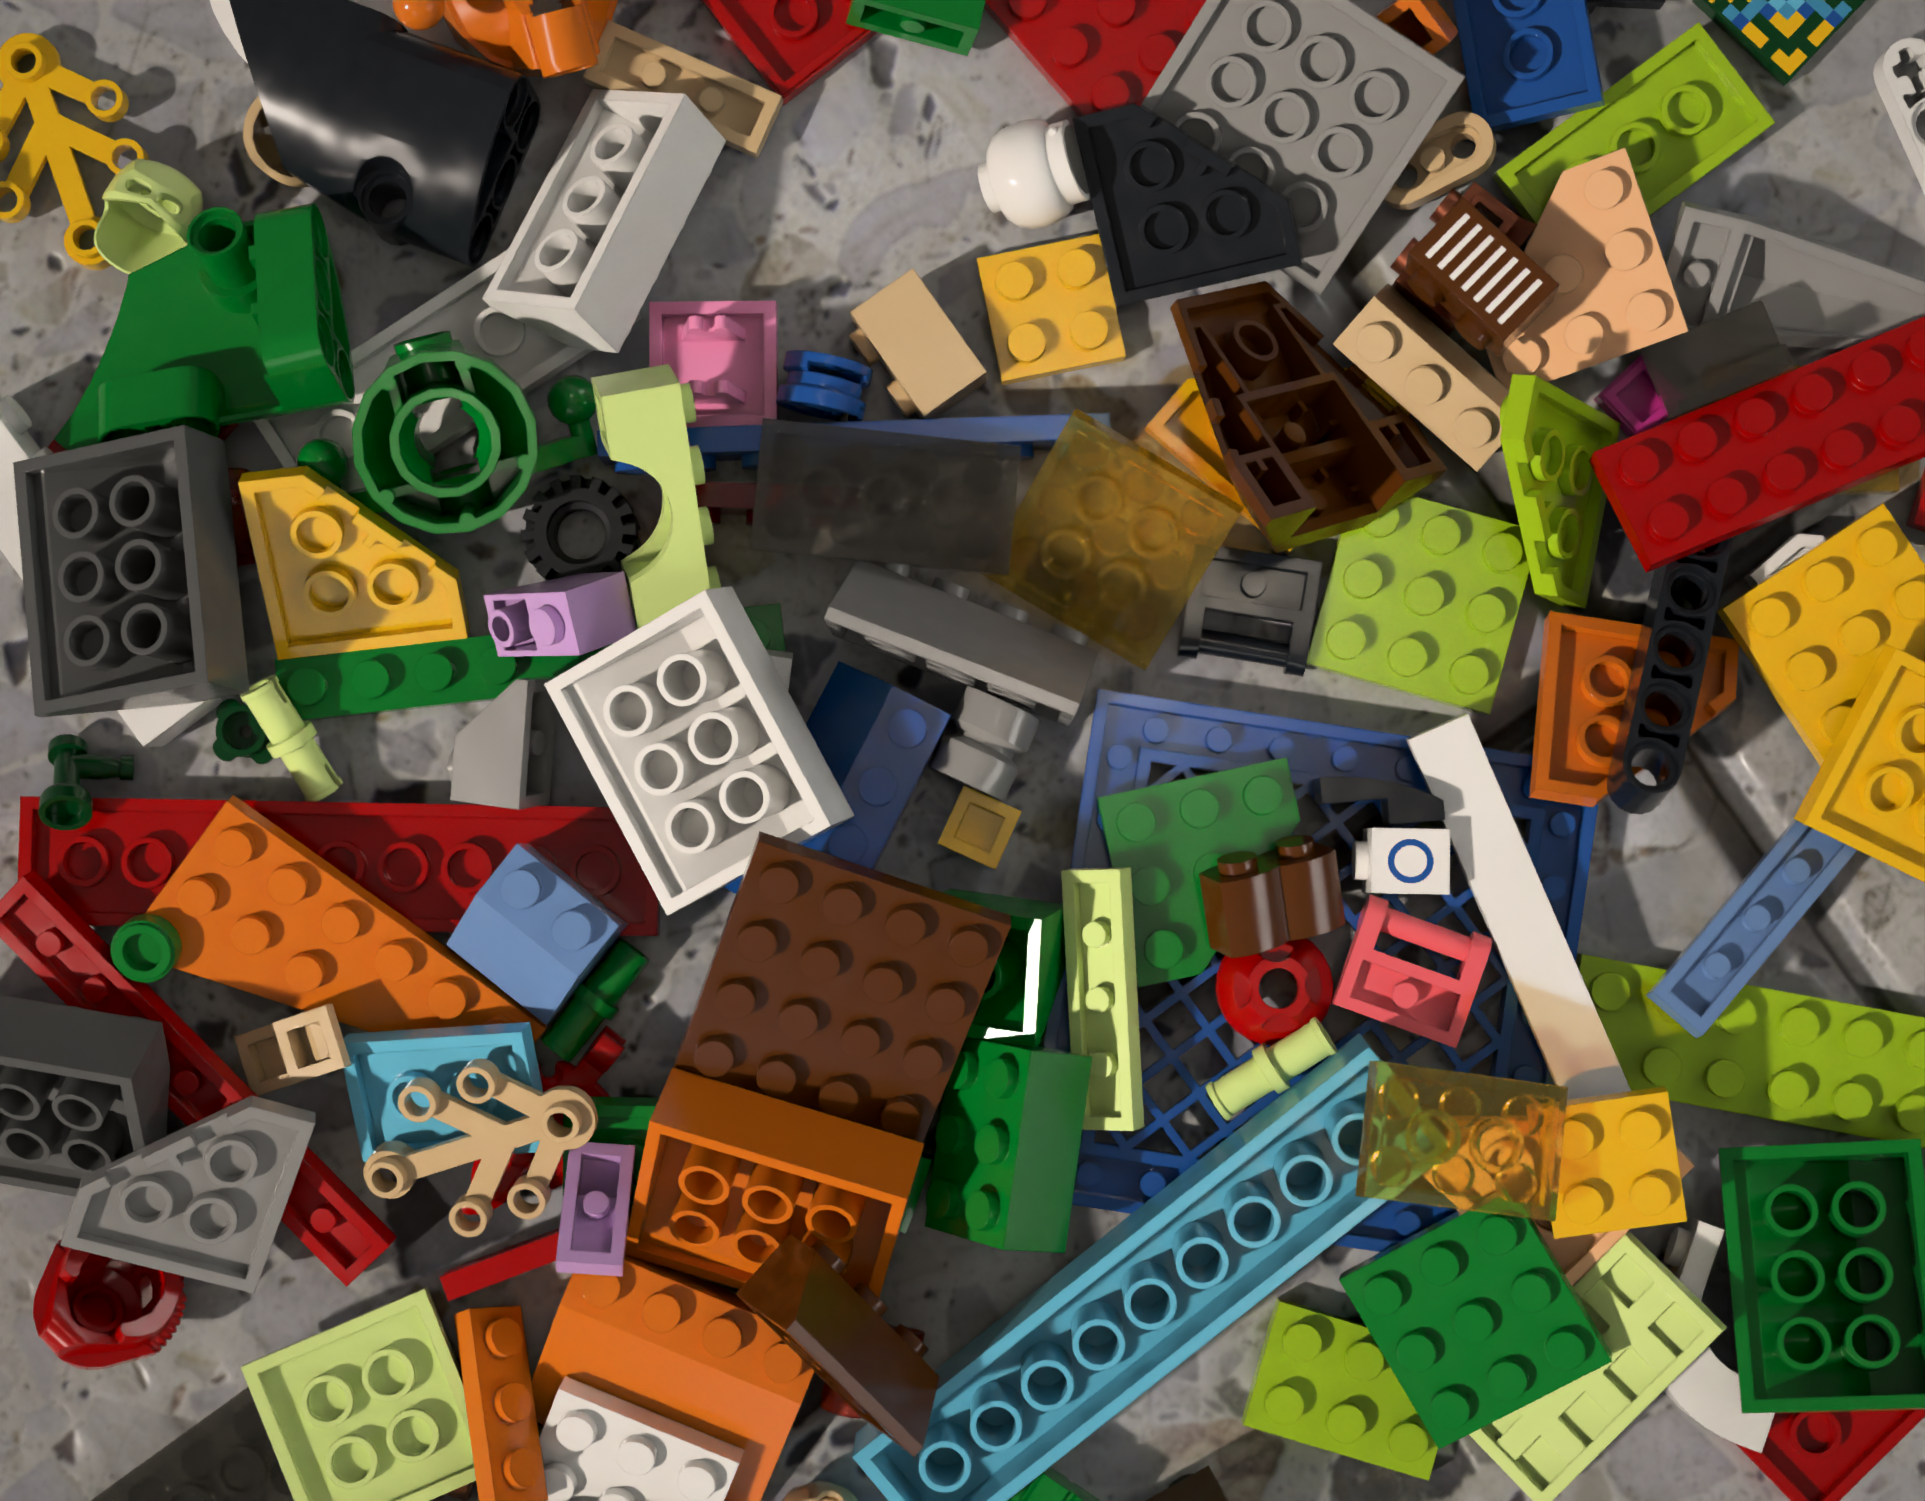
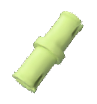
[240,674,343,802]
[1205,1017,1337,1120]

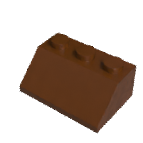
[736,1234,940,1457]

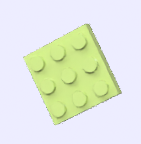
[241,1287,476,1501]

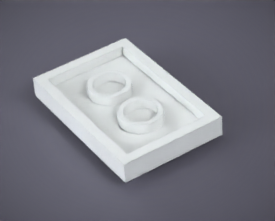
[539,1376,745,1501]

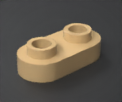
[1383,111,1496,210]

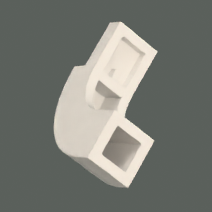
[1664,1217,1775,1453]

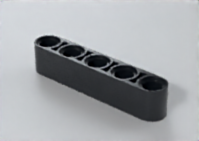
[1607,537,1732,814]

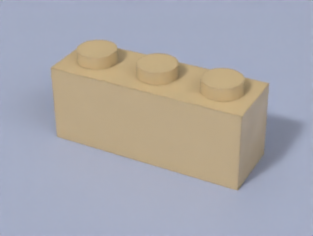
[1333,283,1509,472]

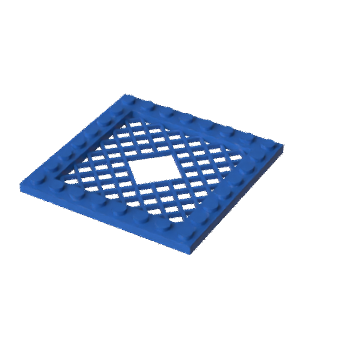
[1043,689,1598,1252]

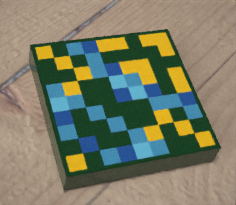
[1692,0,1865,86]

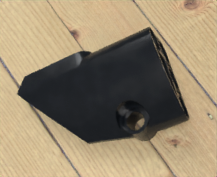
[229,0,541,267]

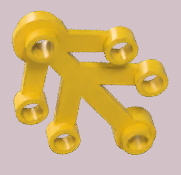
[0,33,149,270]

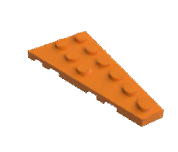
[145,795,547,1043]

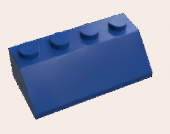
[724,661,951,894]

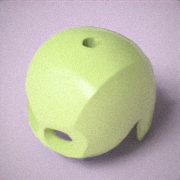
[94,158,203,274]

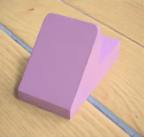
[556,1142,635,1277]

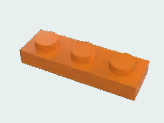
[454,1306,548,1501]

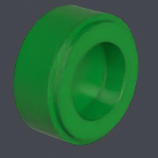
[110,914,182,983]

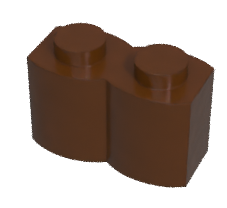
[1199,835,1346,958]

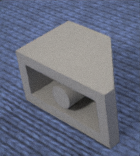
[448,676,556,810]

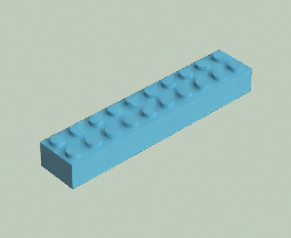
[852,1033,1452,1501]

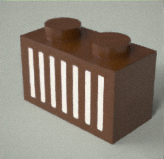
[1405,197,1560,357]

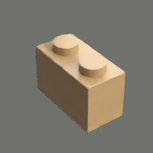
[848,268,987,419]

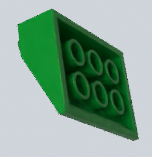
[1718,1139,1925,1414]

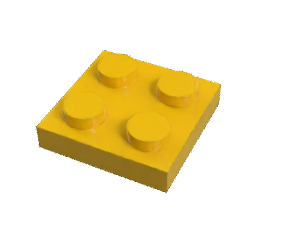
[977,234,1126,385]
[1532,1086,1687,1239]

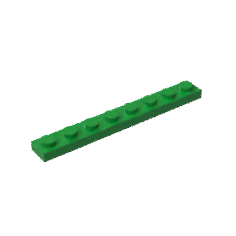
[274,603,786,721]

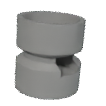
[929,686,1041,802]

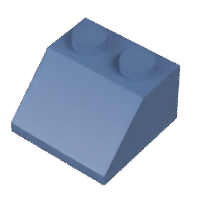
[446,843,628,1025]

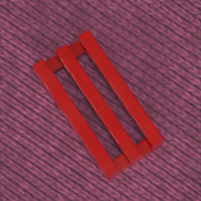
[439,1227,560,1301]

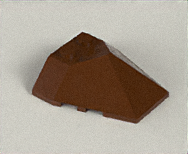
[1170,281,1447,553]

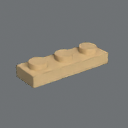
[583,20,783,159]

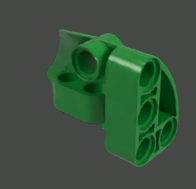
[54,203,355,451]

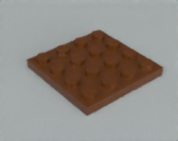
[673,831,1011,1143]

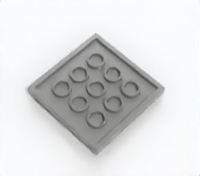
[1142,0,1466,296]

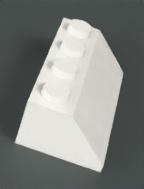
[482,89,726,353]

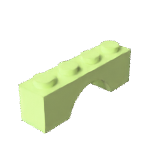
[591,364,721,629]

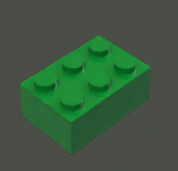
[925,1037,1092,1253]

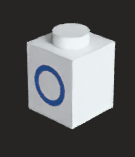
[1352,828,1450,895]

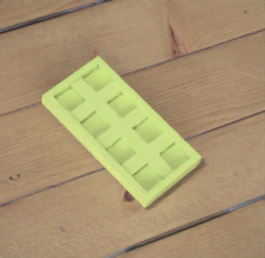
[1469,1231,1727,1501]

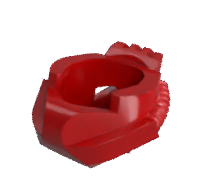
[33,1240,187,1370]

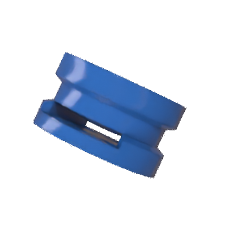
[776,350,873,422]

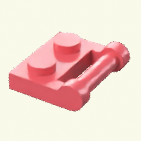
[1331,894,1493,1048]

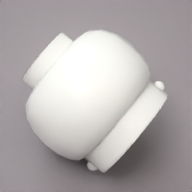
[978,119,1091,229]

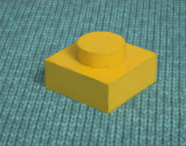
[937,785,1022,870]

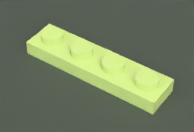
[1061,867,1144,1131]

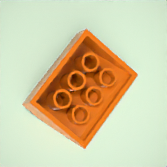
[625,1067,925,1298]
[531,1255,814,1501]

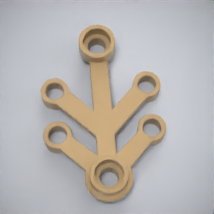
[363,1058,598,1237]

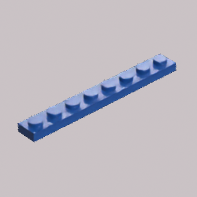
[597,413,1111,475]

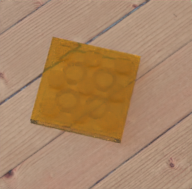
[981,408,1244,671]

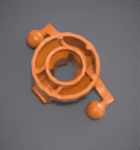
[393,0,618,79]

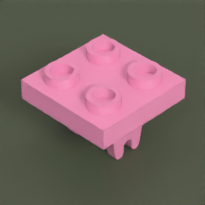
[649,301,778,427]

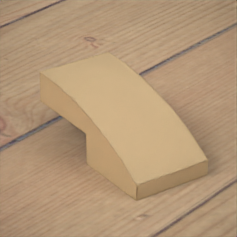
[234,1003,352,1096]

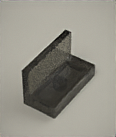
[1639,299,1795,421]

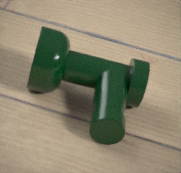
[38,734,134,830]

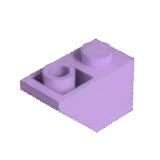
[484,571,637,657]

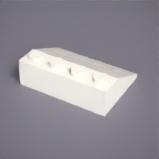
[544,586,855,916]

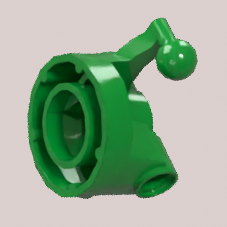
[296,331,597,534]

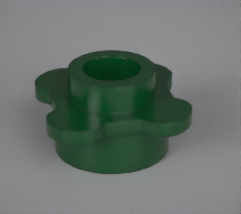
[213,699,274,764]

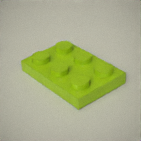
[1241,1298,1438,1481]

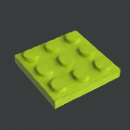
[1306,495,1529,716]

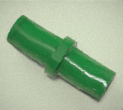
[541,938,650,1062]

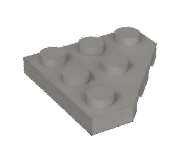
[60,1096,316,1294]

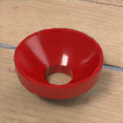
[1215,938,1333,1045]

